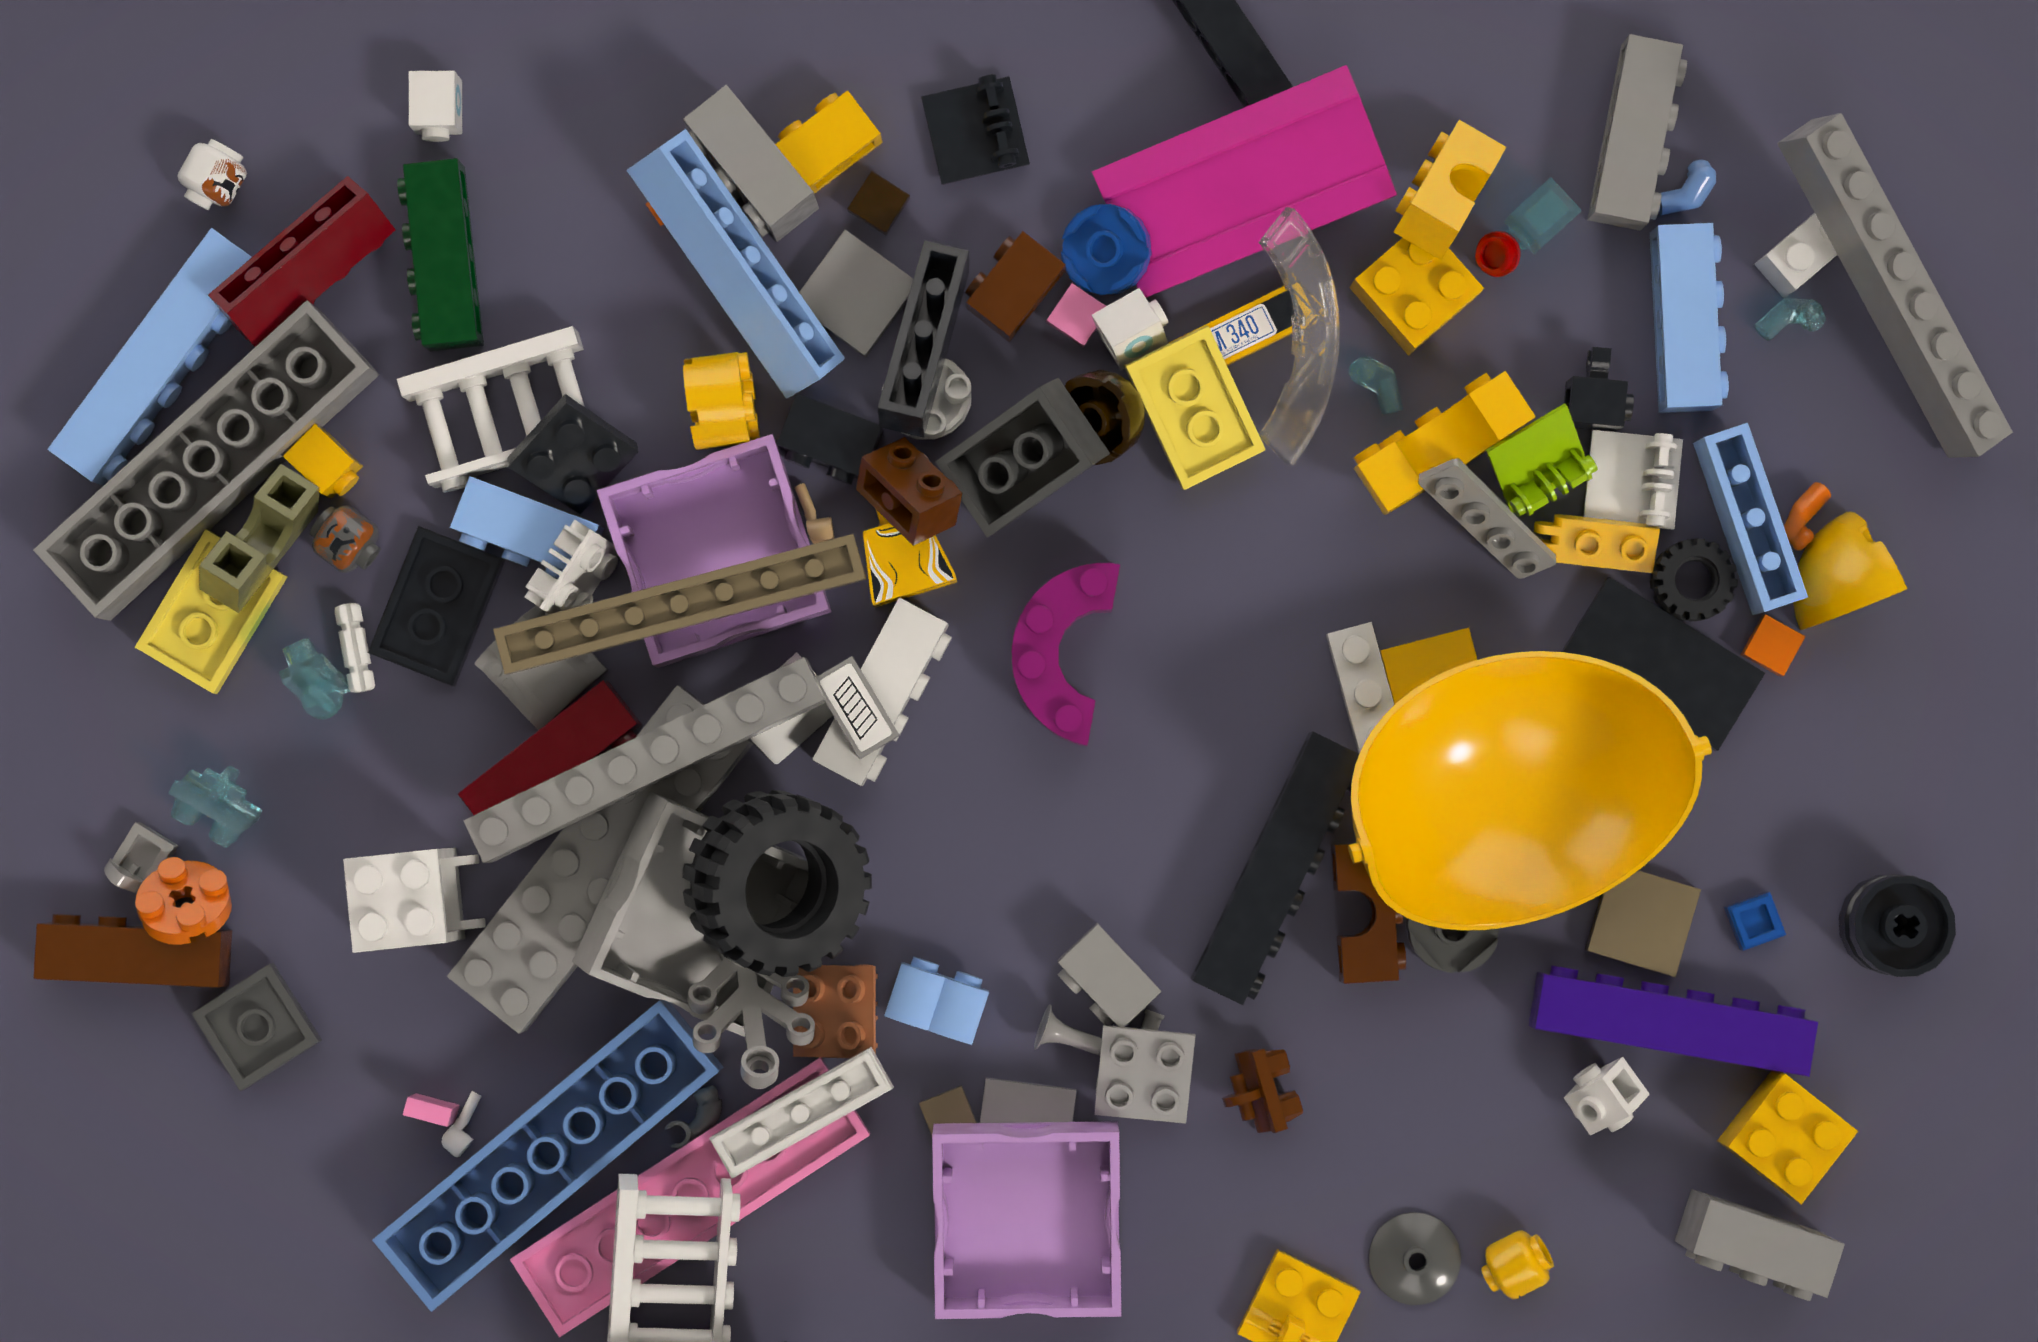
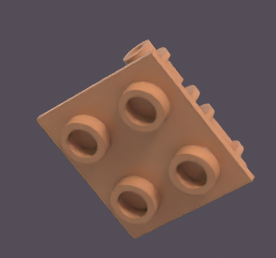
[793,964,878,1058]

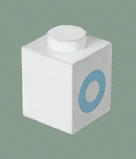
[409,71,462,142]
[1092,288,1169,370]

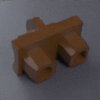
[1222,1048,1303,1133]

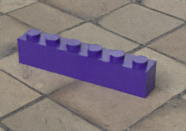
[1528,965,1818,1077]

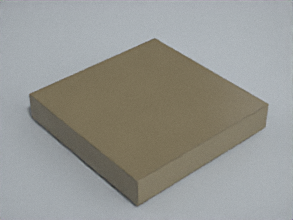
[1585,870,1701,977]

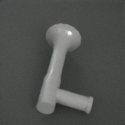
[1034,1004,1165,1056]

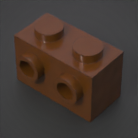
[856,437,963,546]

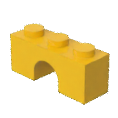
[1394,120,1506,260]

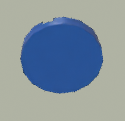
[1061,204,1152,295]

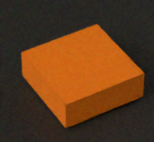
[1740,614,1806,677]

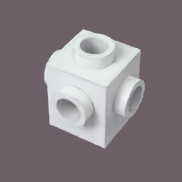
[1564,1057,1650,1136]

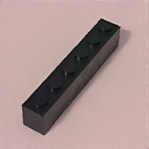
[1191,731,1359,1005]

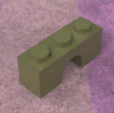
[199,463,320,613]

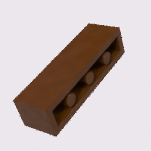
[33,914,232,988]

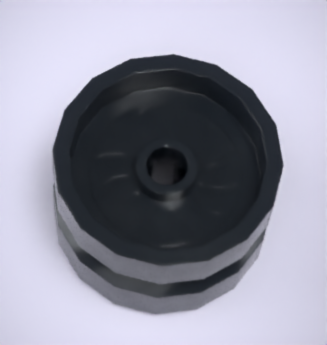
[1839,874,1956,977]

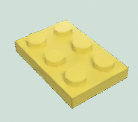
[1124,325,1266,490]
[135,529,288,694]

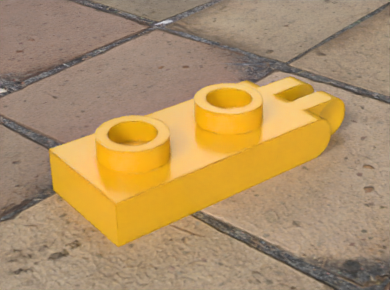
[1533,514,1660,573]

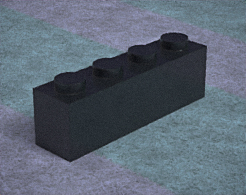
[878,240,969,438]

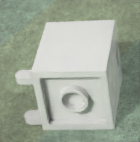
[343,848,486,953]

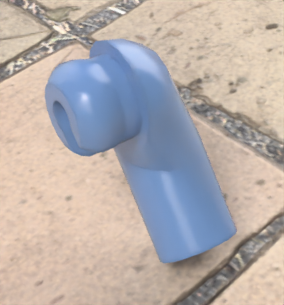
[1659,159,1716,216]

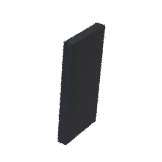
[1561,577,1765,751]

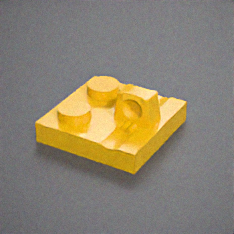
[1237,1249,1361,1342]

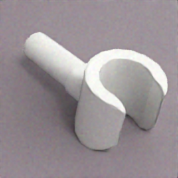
[442,1091,482,1157]

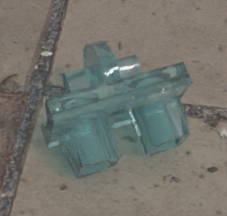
[279,638,350,720]
[168,765,263,848]

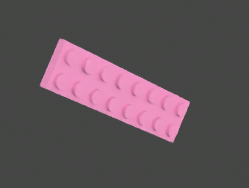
[510,1057,871,1338]

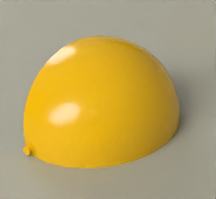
[1348,651,1712,930]

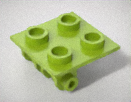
[1486,403,1598,517]

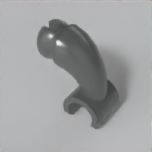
[665,1085,722,1148]

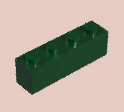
[397,158,484,352]

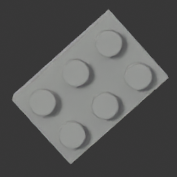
[683,84,819,242]
[1675,1189,1845,1301]

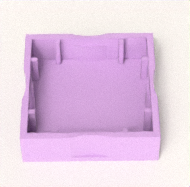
[597,434,832,668]
[932,1121,1121,1319]

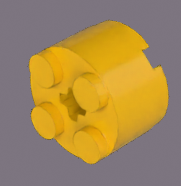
[683,352,760,450]

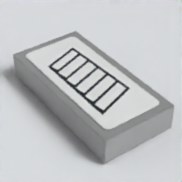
[816,656,900,759]

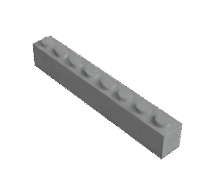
[1777,113,2013,458]
[463,657,828,863]

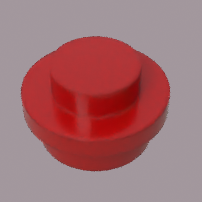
[1475,231,1521,277]

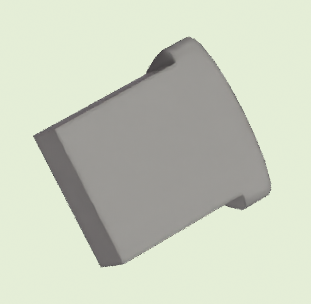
[104,822,179,893]

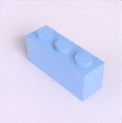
[450,476,604,579]

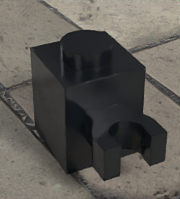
[1564,347,1634,432]

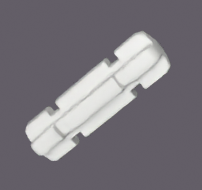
[334,603,375,693]

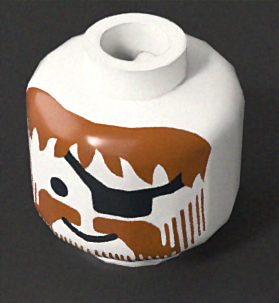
[177,139,247,210]

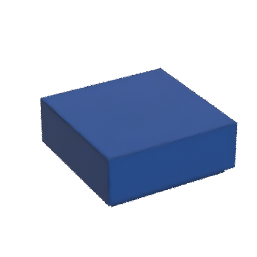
[1724,892,1786,951]

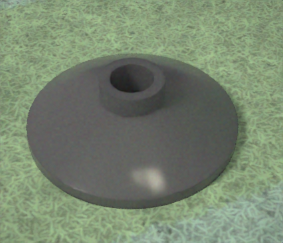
[1369,1212,1461,1305]

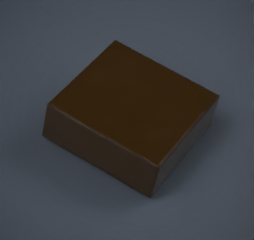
[847,171,910,235]

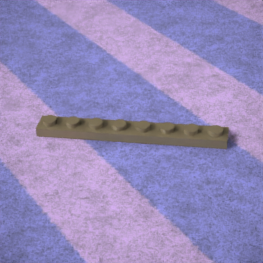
[493,534,866,675]

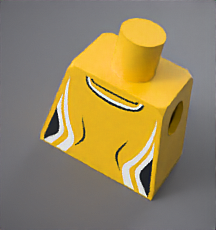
[863,509,957,608]

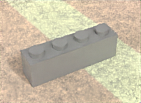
[1587,34,1687,231]

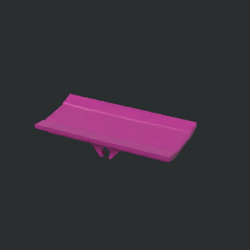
[1092,65,1397,298]

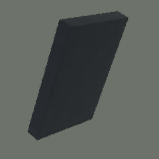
[368,526,505,687]

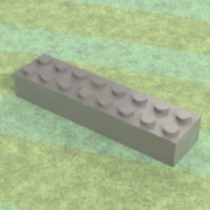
[33,300,380,621]
[447,685,754,1034]

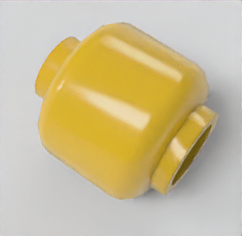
[1481,1230,1554,1299]

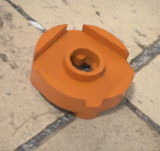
[135,857,232,945]

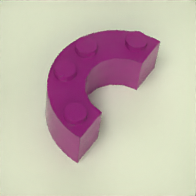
[1012,563,1120,747]

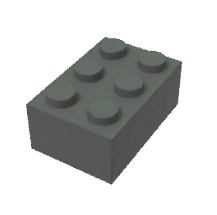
[935,377,1110,537]

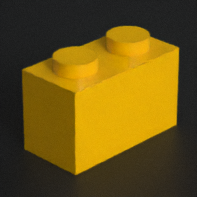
[775,90,883,194]

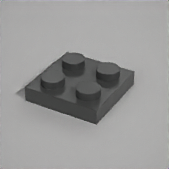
[191,963,322,1091]

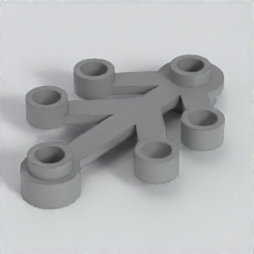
[688,953,815,1089]

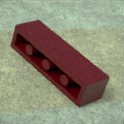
[208,176,396,347]
[458,680,642,815]

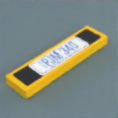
[1169,281,1315,366]

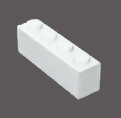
[812,597,952,786]

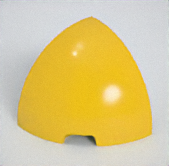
[1793,511,1907,630]

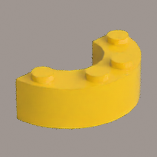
[1353,371,1536,515]

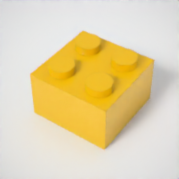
[1349,238,1484,356]
[1717,1070,1858,1205]

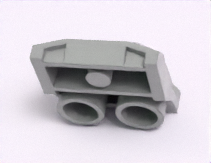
[474,605,608,730]

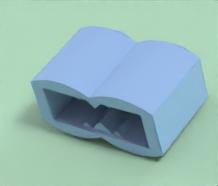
[884,957,989,1045]

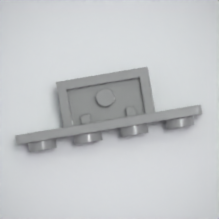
[1418,458,1556,579]

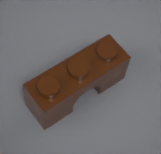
[1331,843,1406,984]

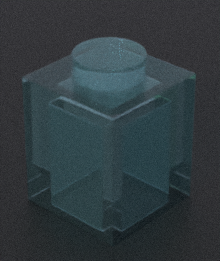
[1504,177,1582,255]

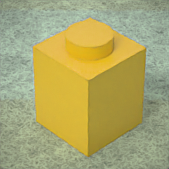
[283,424,363,499]

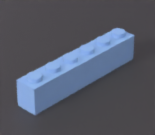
[627,129,845,399]
[47,228,252,486]

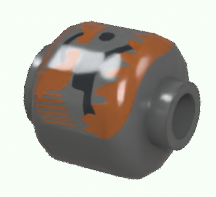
[310,505,381,573]

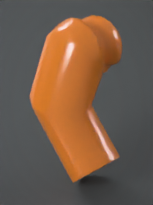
[1784,482,1831,551]

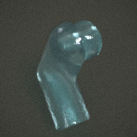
[1754,298,1826,341]
[1348,356,1404,415]

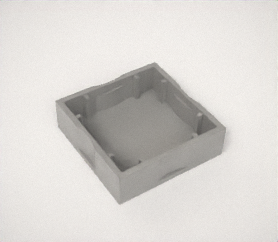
[572,791,808,1037]

